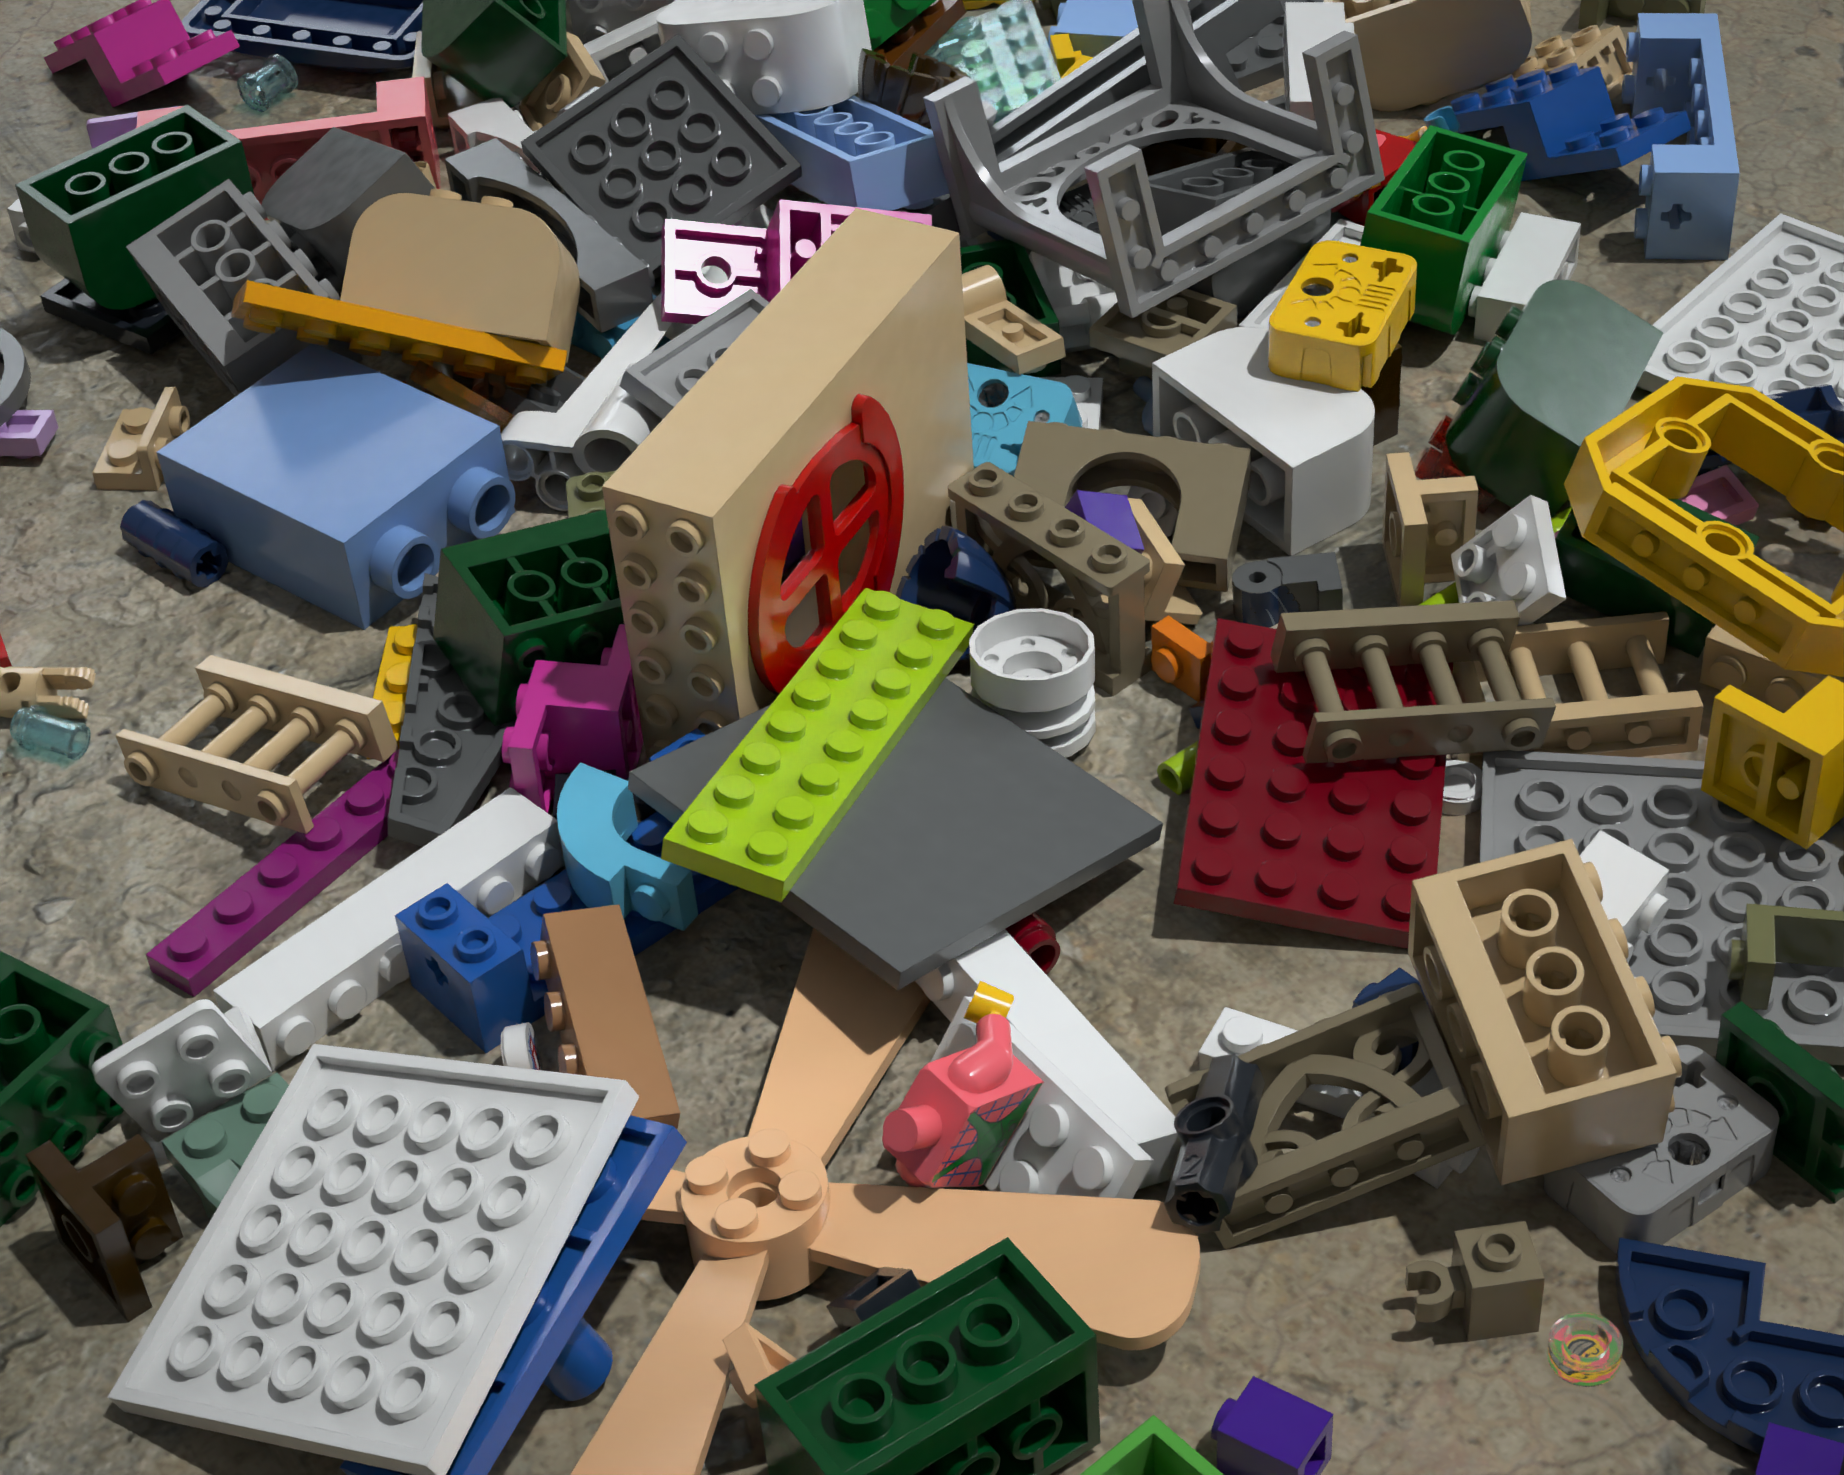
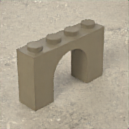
[1014,421,1251,592]

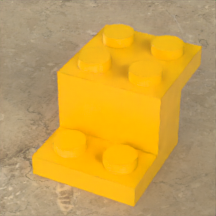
[1701,675,1844,850]

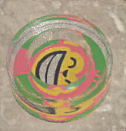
[1547,1312,1623,1387]

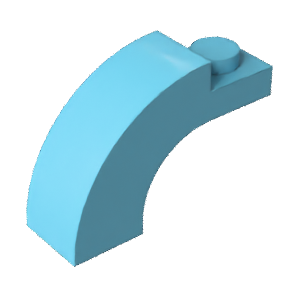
[557,762,698,931]

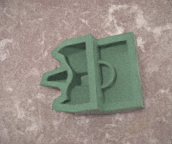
[161,1072,289,1220]

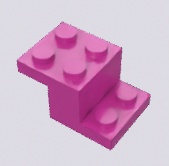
[502,624,644,815]

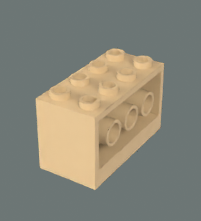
[1408,839,1682,1186]

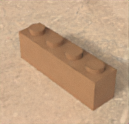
[530,904,680,1129]

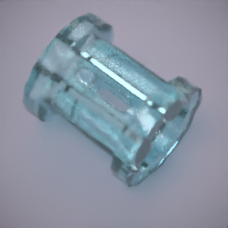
[237,54,299,112]

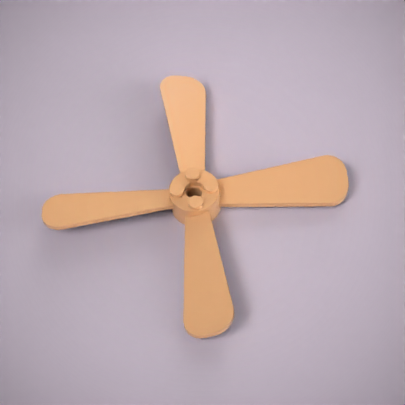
[570,928,1201,1475]

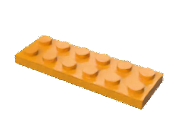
[231,280,567,390]

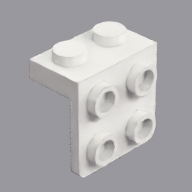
[92,999,272,1142]

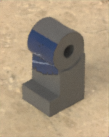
[1232,552,1343,628]

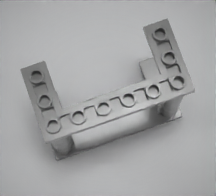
[923,0,1385,318]

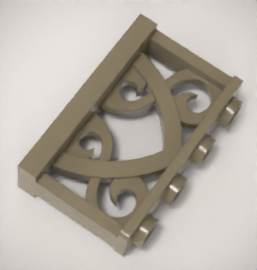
[948,462,1152,696]
[1165,983,1486,1250]

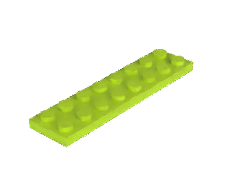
[661,588,974,902]

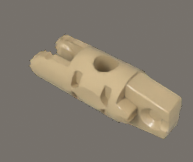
[0,666,96,719]

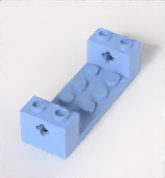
[1622,13,1740,260]

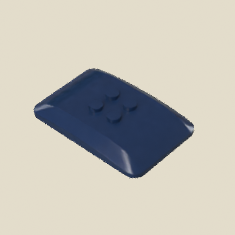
[181,0,423,73]

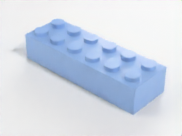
[755,96,949,211]

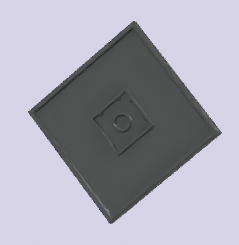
[628,678,1163,990]

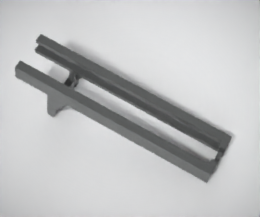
[893,0,1285,236]

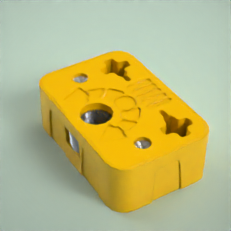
[1268,240,1417,391]

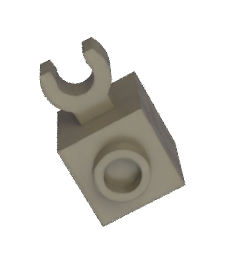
[1405,1221,1545,1342]

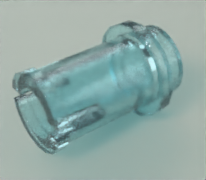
[10,704,91,760]

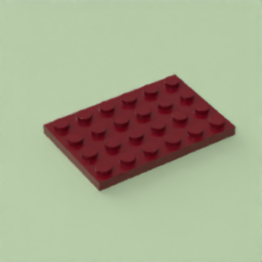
[1173,618,1453,949]

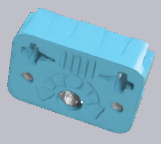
[967,363,1083,477]

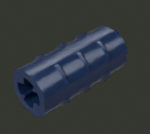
[120,500,228,588]

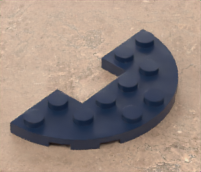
[1615,1238,1844,1475]

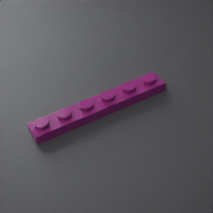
[146,749,399,997]

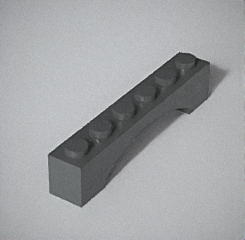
[445,138,655,333]

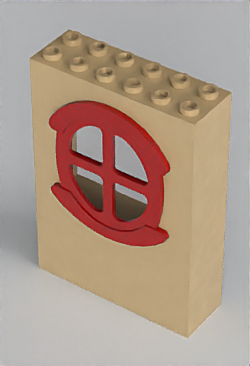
[602,208,974,763]

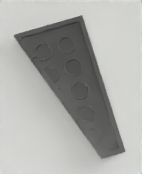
[388,573,516,847]

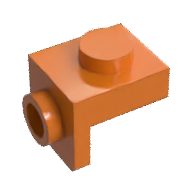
[1151,615,1213,702]

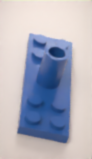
[340,1115,687,1475]

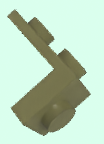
[1727,903,1844,1010]

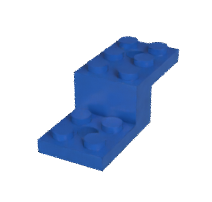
[1450,63,1692,181]

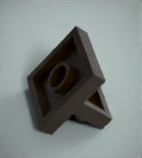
[26,1134,183,1323]

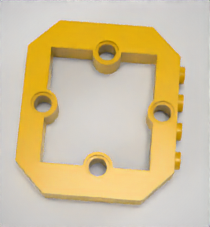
[1564,376,1844,677]

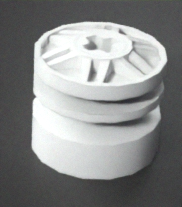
[969,608,1096,758]

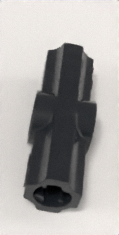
[1164,1053,1265,1235]

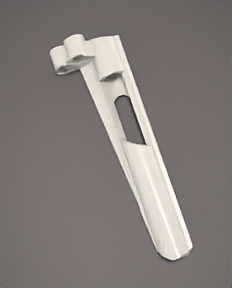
[501,198,814,511]

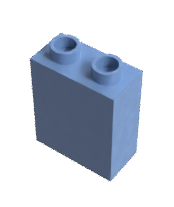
[156,344,516,630]

